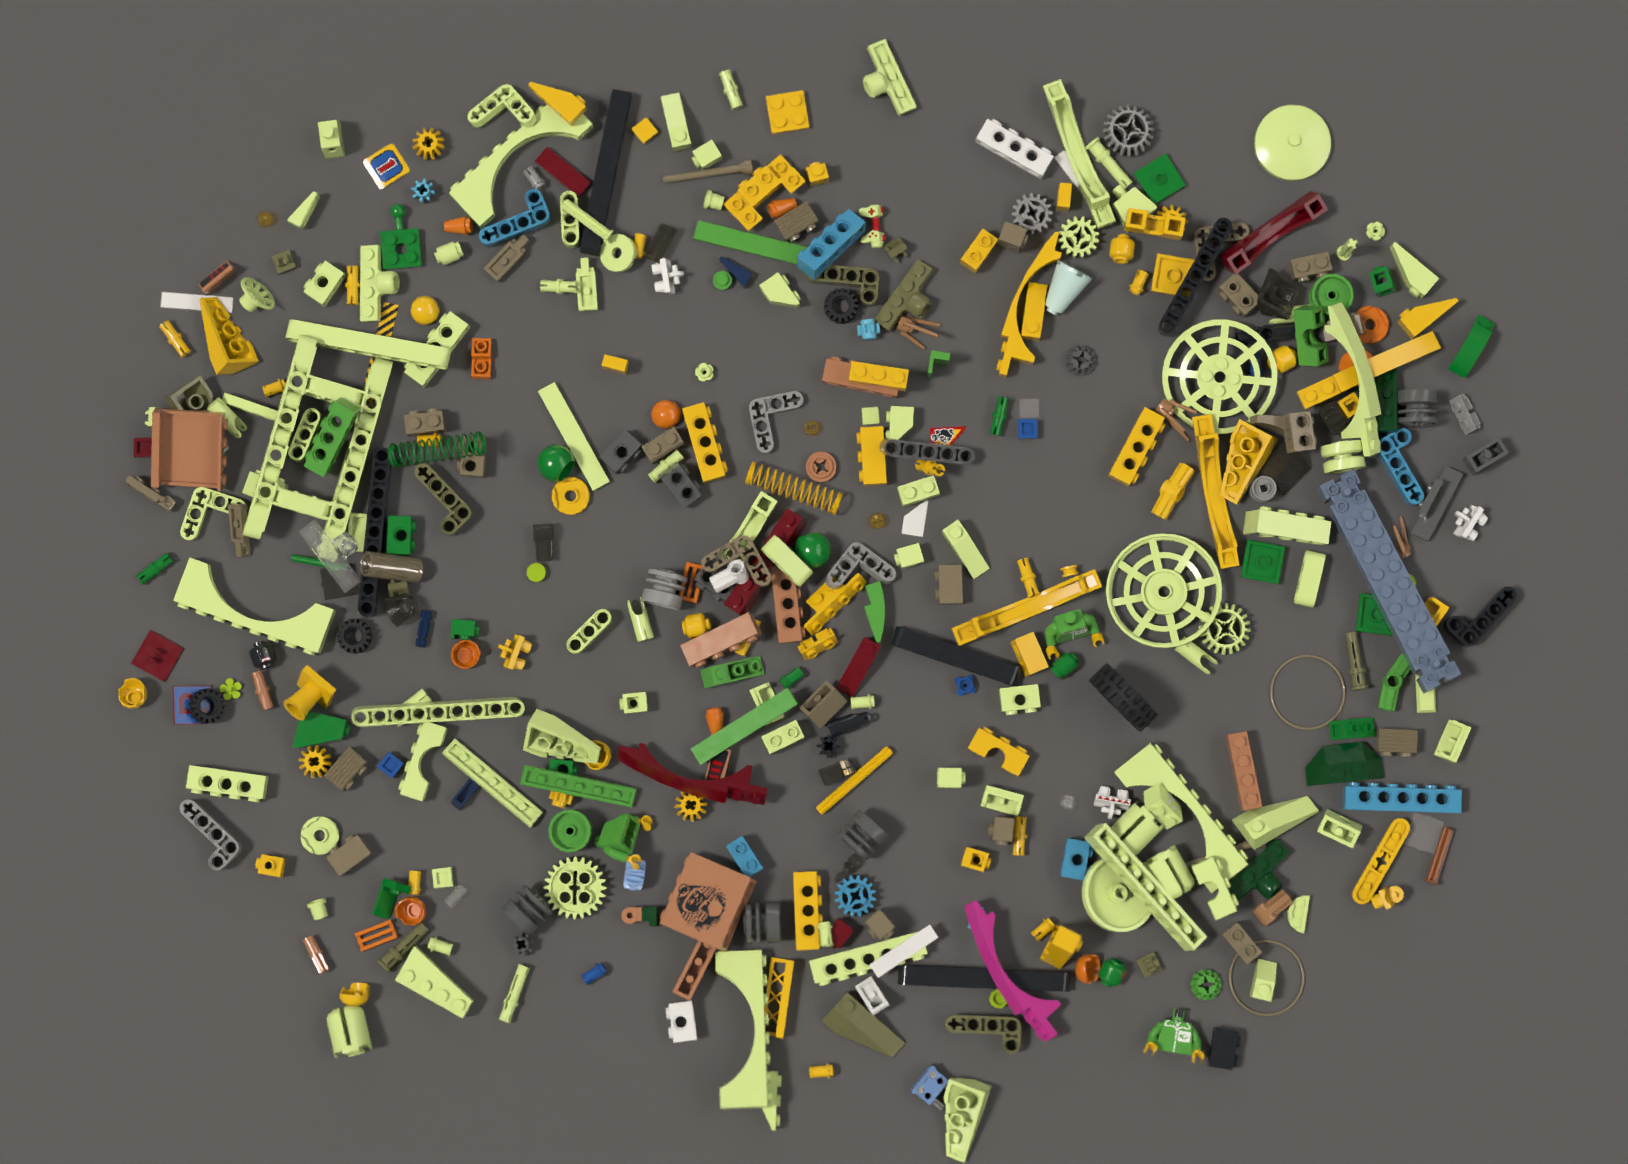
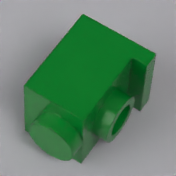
[1369,266,1397,298]
[450,619,480,640]

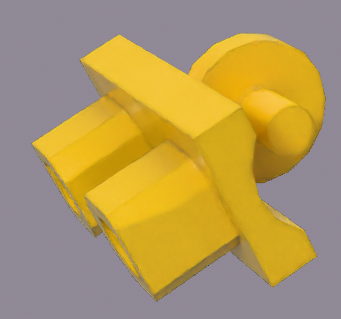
[498,634,532,670]
[1371,885,1404,909]

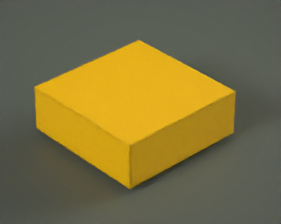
[632,117,658,145]

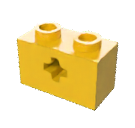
[960,229,998,274]

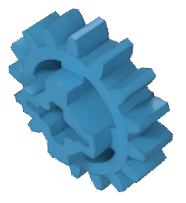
[834,875,876,917]

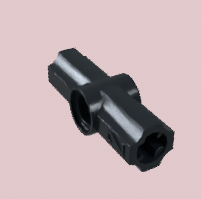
[1236,322,1296,346]

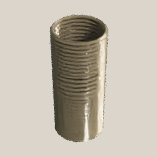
[361,552,423,582]

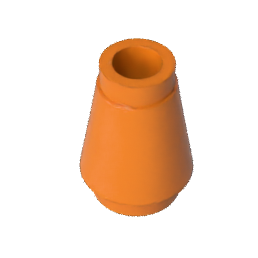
[767,198,797,219]
[444,216,473,235]
[705,707,724,735]

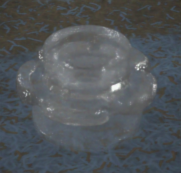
[1059,795,1078,810]

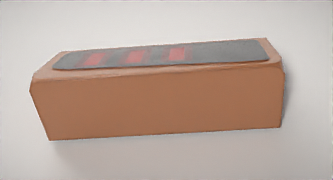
[198,261,236,295]
[705,749,731,780]

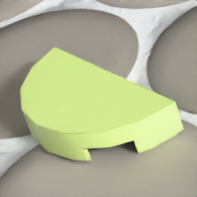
[1287,895,1310,934]

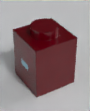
[831,918,854,949]

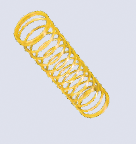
[745,461,843,515]

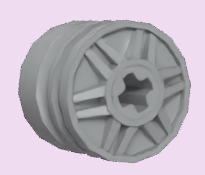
[641,569,688,610]

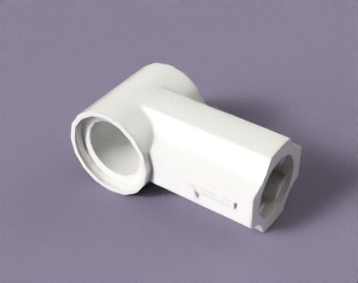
[709,560,750,593]

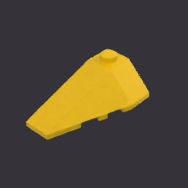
[199,297,259,375]
[1220,419,1278,505]

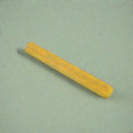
[816,746,893,815]

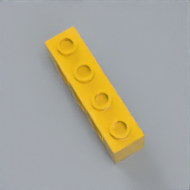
[682,402,728,483]
[1108,407,1166,487]
[793,871,822,950]

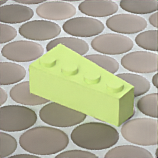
[1243,507,1331,545]
[395,946,474,1018]

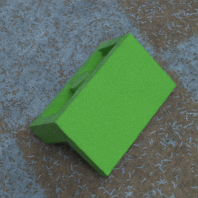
[927,350,950,379]

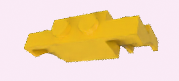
[723,154,806,232]

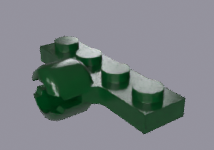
[1358,368,1397,433]
[1228,839,1291,902]

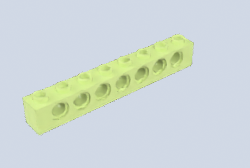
[1084,823,1207,951]

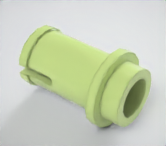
[851,694,875,709]
[817,922,833,947]
[427,937,453,956]

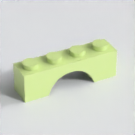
[722,491,778,561]
[398,722,448,802]

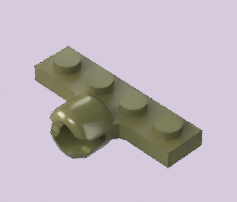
[875,259,934,332]

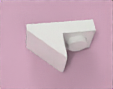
[855,976,889,1015]

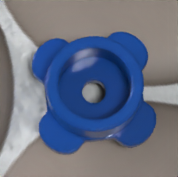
[955,675,976,696]

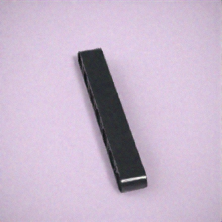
[1158,218,1232,337]
[891,626,1022,687]

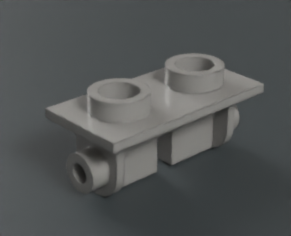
[1449,393,1481,435]

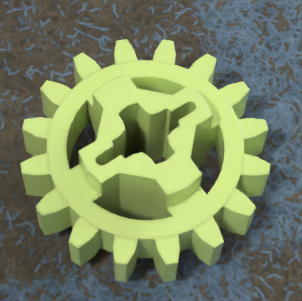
[1058,216,1099,258]

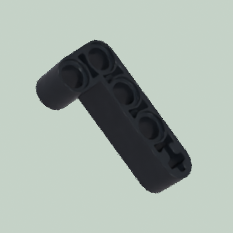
[1444,586,1517,647]

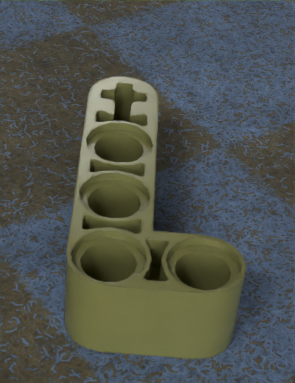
[805,265,879,307]
[414,463,473,536]
[945,1014,1021,1054]

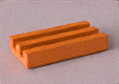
[679,562,704,604]
[354,920,398,952]

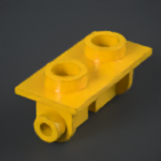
[797,628,838,661]

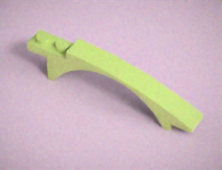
[1043,79,1116,229]
[1325,302,1381,456]

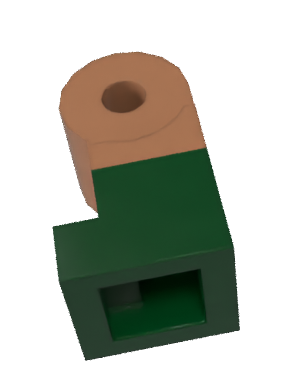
[621,907,658,927]

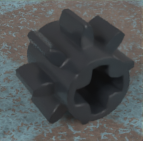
[816,734,840,758]

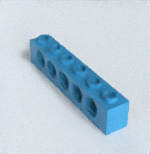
[1342,783,1462,813]

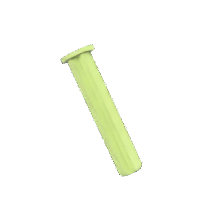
[561,199,614,243]
[1336,238,1358,261]

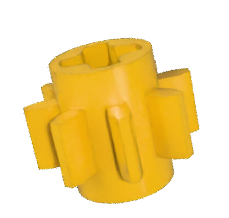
[549,791,573,808]

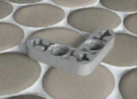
[749,391,803,454]
[825,542,896,589]

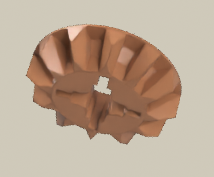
[806,452,836,482]

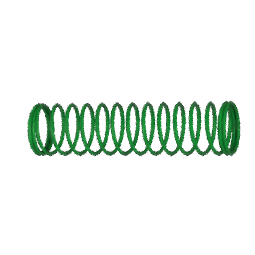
[388,431,486,468]

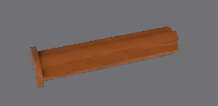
[1424,827,1453,885]

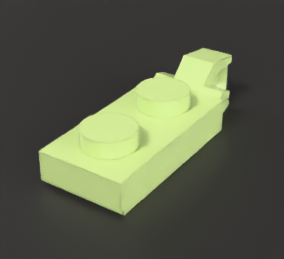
[576,258,598,312]

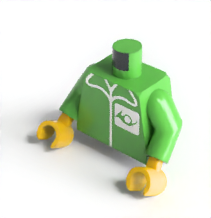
[1045,609,1104,660]
[594,813,652,870]
[1143,1009,1204,1063]

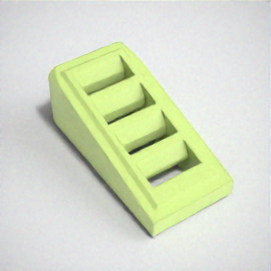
[287,191,320,230]

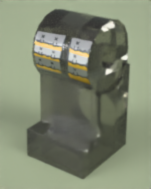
[818,757,857,786]

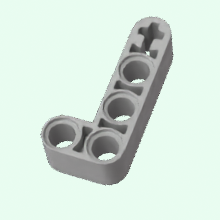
[179,799,242,871]

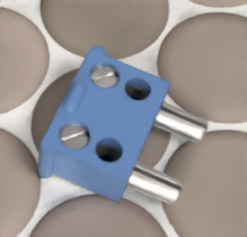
[910,1064,949,1110]

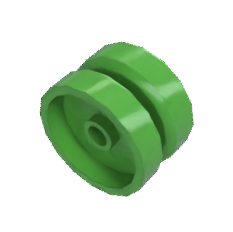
[1308,274,1354,319]
[548,810,593,852]

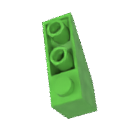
[700,656,765,689]

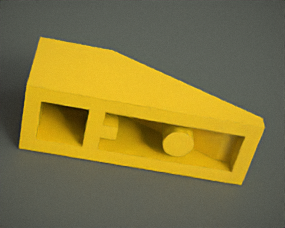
[528,82,587,127]
[1020,282,1047,341]
[1397,298,1459,339]

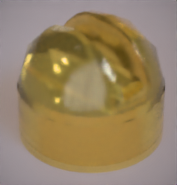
[258,211,274,227]
[804,420,820,436]
[869,512,885,529]

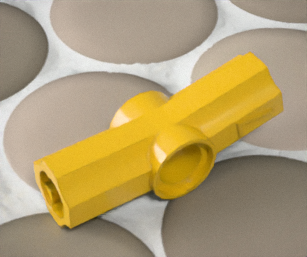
[1151,463,1194,520]

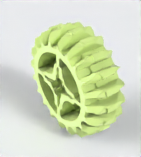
[1198,603,1251,655]

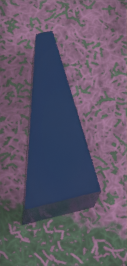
[719,256,752,289]
[451,778,479,810]

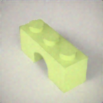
[1192,856,1239,920]

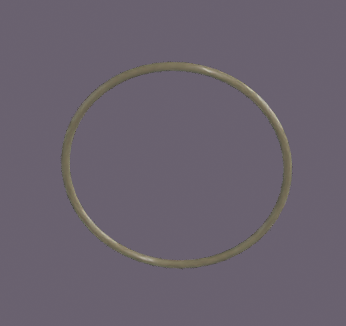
[1270,655,1346,730]
[1229,940,1305,1016]

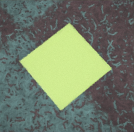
[862,407,879,425]

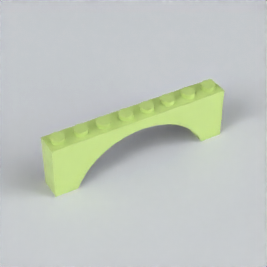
[449,105,594,229]
[173,557,336,656]
[1114,742,1248,893]
[715,950,771,1110]

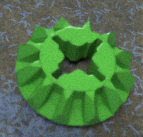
[1190,969,1222,1000]

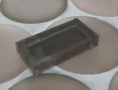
[643,223,677,263]

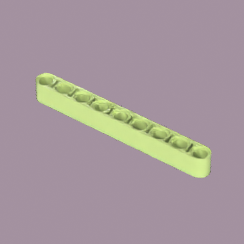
[285,320,451,370]
[351,697,525,726]

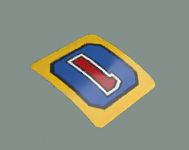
[363,144,410,189]

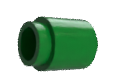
[1050,652,1079,680]

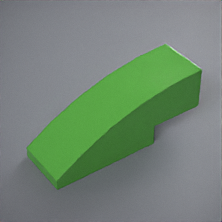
[864,581,885,644]

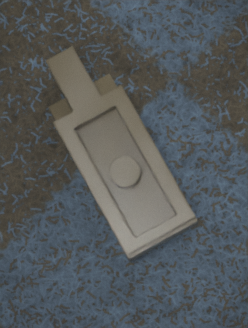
[484,234,530,282]
[125,475,176,512]
[228,503,250,557]

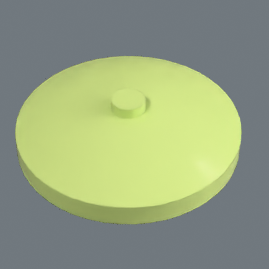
[1254,105,1331,181]
[1082,858,1151,932]

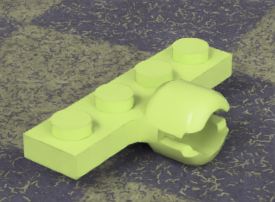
[863,39,917,116]
[360,245,400,322]

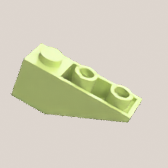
[762,1070,782,1131]

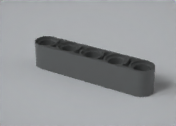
[880,438,975,465]

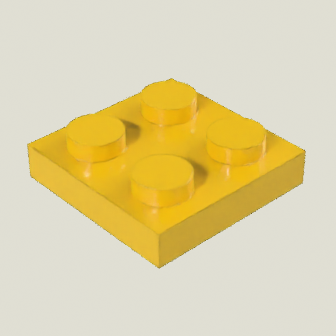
[766,90,809,135]
[1150,253,1194,298]

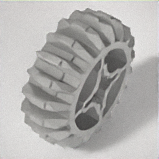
[1103,105,1154,157]

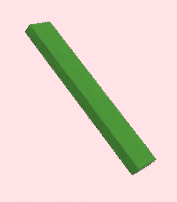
[693,220,808,265]
[691,688,798,765]
[520,765,637,808]

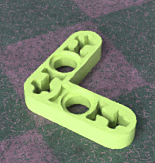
[468,84,537,127]
[180,487,248,541]

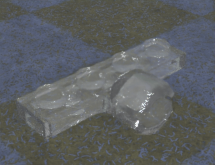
[299,520,361,593]

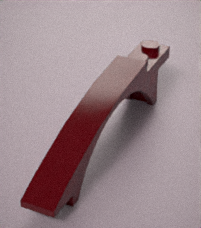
[617,743,768,805]

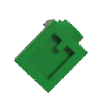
[1329,718,1375,741]
[372,878,411,919]

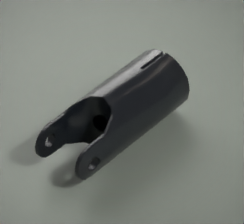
[827,712,871,738]

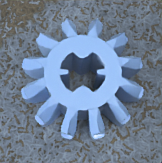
[623,860,646,891]

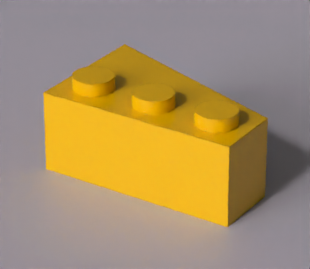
[1040,924,1083,969]

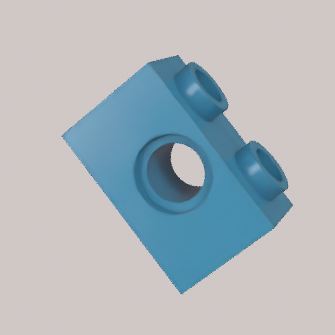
[726,836,763,877]
[1060,838,1093,881]

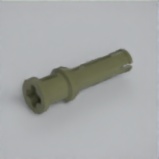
[1345,632,1369,691]
[377,922,429,973]

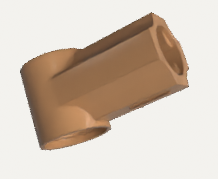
[1252,889,1293,927]

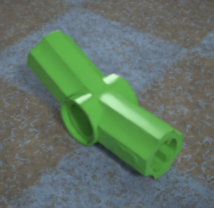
[1377,653,1410,712]

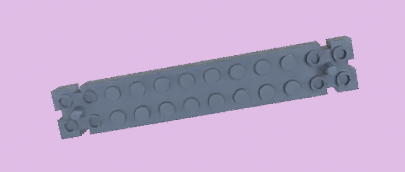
[1317,469,1461,694]

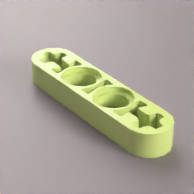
[222,393,291,424]

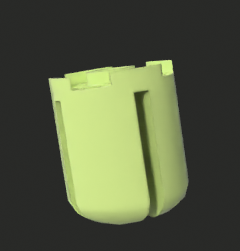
[1110,801,1164,855]
[1142,845,1194,899]
[327,1005,373,1059]

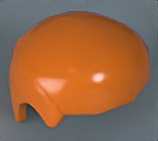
[651,400,682,429]
[451,640,481,669]
[395,896,426,925]
[1075,954,1100,984]

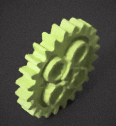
[544,856,607,919]

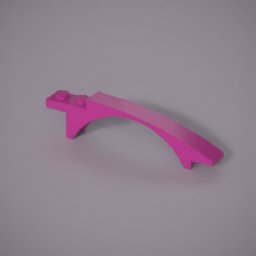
[964,900,1061,1042]

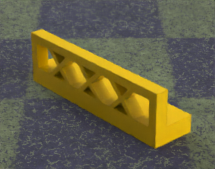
[764,957,794,1038]

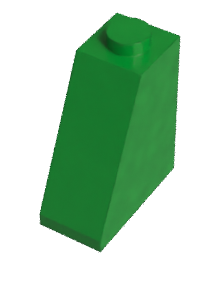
[293,711,351,749]

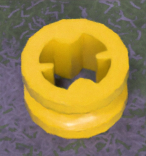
[1060,565,1079,578]

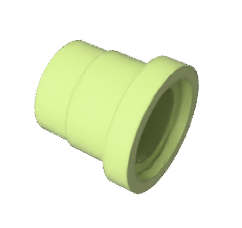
[703,190,724,210]
[307,898,328,920]

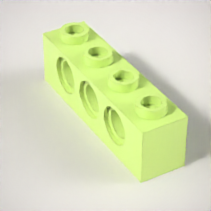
[404,311,470,388]
[186,765,269,802]

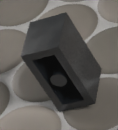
[1207,1027,1241,1070]

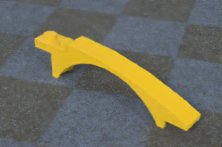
[996,231,1062,378]
[1296,331,1441,410]
[1192,414,1239,569]
[951,569,1102,646]

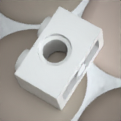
[666,1000,697,1043]

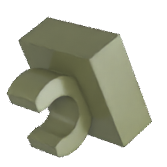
[883,237,907,263]
[271,249,297,275]
[388,579,410,601]
[1136,952,1162,978]

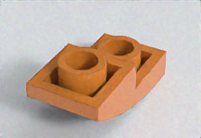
[471,338,492,379]

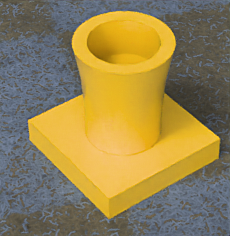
[283,665,337,721]

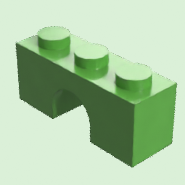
[1293,305,1329,367]

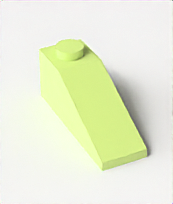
[661,93,692,152]
[1390,242,1439,298]
[942,520,990,579]

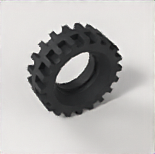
[1089,663,1158,733]

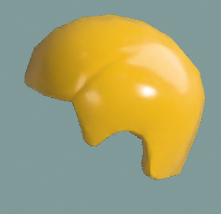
[410,295,440,325]
[118,678,147,709]
[583,740,611,770]
[339,983,370,1006]

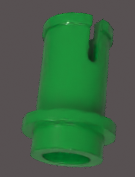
[779,666,804,689]

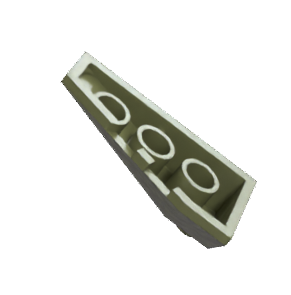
[164,375,229,452]
[821,992,905,1057]

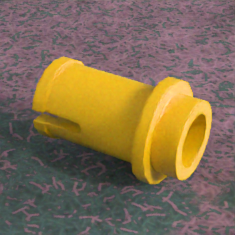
[634,233,647,259]
[1129,270,1149,295]
[262,378,286,397]
[417,433,442,448]
[408,871,421,895]
[1031,917,1056,942]
[809,1063,834,1079]

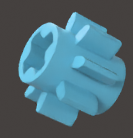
[411,179,435,203]
[857,319,880,340]

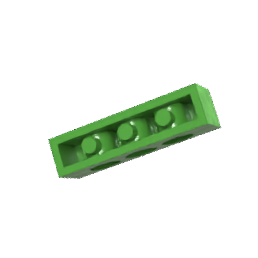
[304,397,361,477]

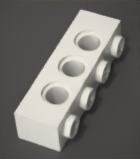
[975,119,1054,179]

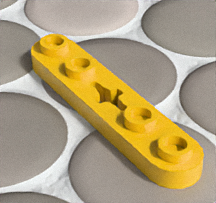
[1352,818,1410,904]

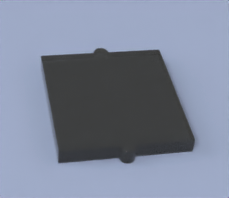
[320,563,359,600]

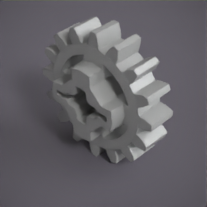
[1011,193,1053,235]

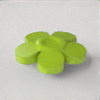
[219,678,242,700]

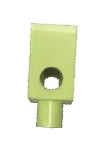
[318,120,345,159]
[1112,184,1157,233]

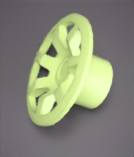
[239,277,275,312]

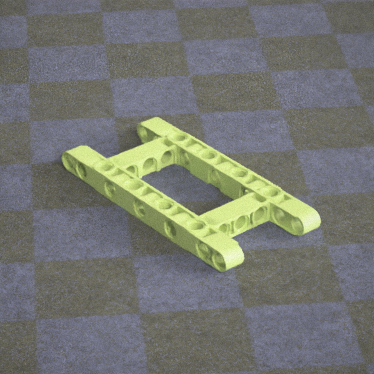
[242,334,393,562]

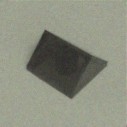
[1257,268,1301,320]
[1259,442,1310,496]

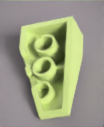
[523,709,601,764]
[1232,796,1319,850]
[944,1078,992,1163]

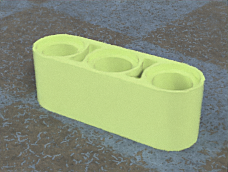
[560,191,580,249]
[288,408,323,463]
[761,535,813,587]
[1294,550,1326,608]
[566,609,612,654]

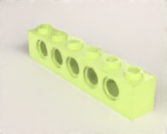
[809,931,927,986]

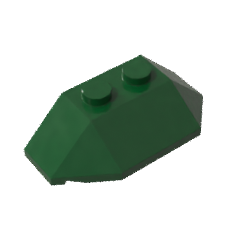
[1305,742,1384,786]

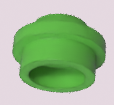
[713,271,732,290]

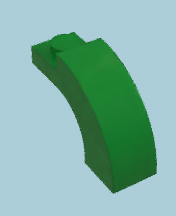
[1448,314,1495,378]

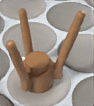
[897,316,941,350]
[1156,398,1197,442]
[1393,516,1411,559]

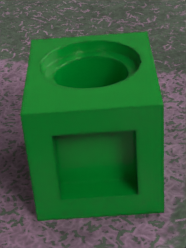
[549,759,577,775]

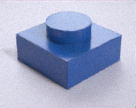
[1018,419,1038,439]
[377,752,404,779]

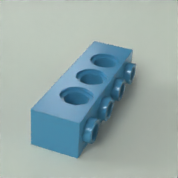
[797,209,866,280]

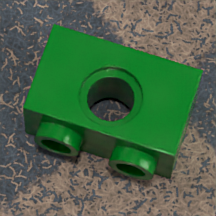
[387,516,416,556]

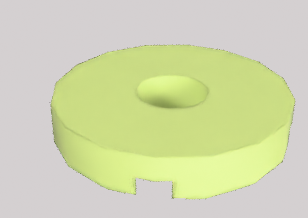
[600,234,637,272]
[301,817,339,855]

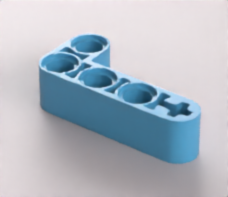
[479,189,551,247]
[1377,428,1424,506]

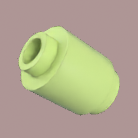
[434,242,464,266]

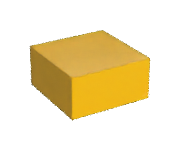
[1056,183,1072,211]
[601,354,629,375]

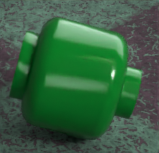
[1098,957,1127,988]

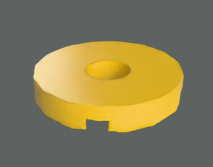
[552,477,590,515]

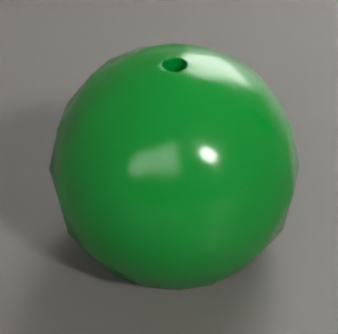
[537,444,575,482]
[793,532,831,569]

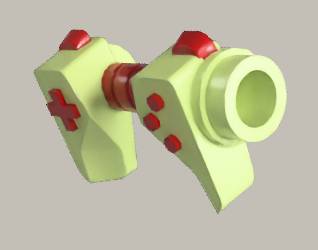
[859,205,886,249]

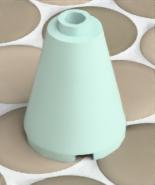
[1045,260,1092,315]

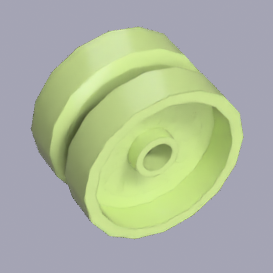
[1320,440,1366,474]

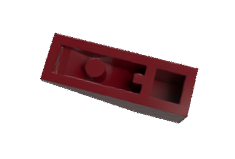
[836,637,881,697]

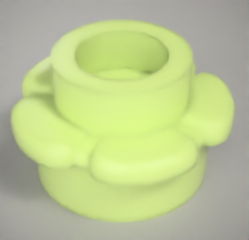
[1366,222,1385,240]
[695,363,714,382]

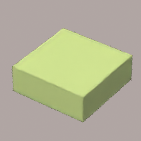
[432,867,454,888]

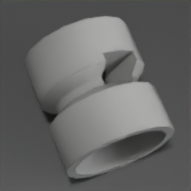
[1249,476,1277,503]

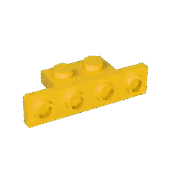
[804,573,867,635]

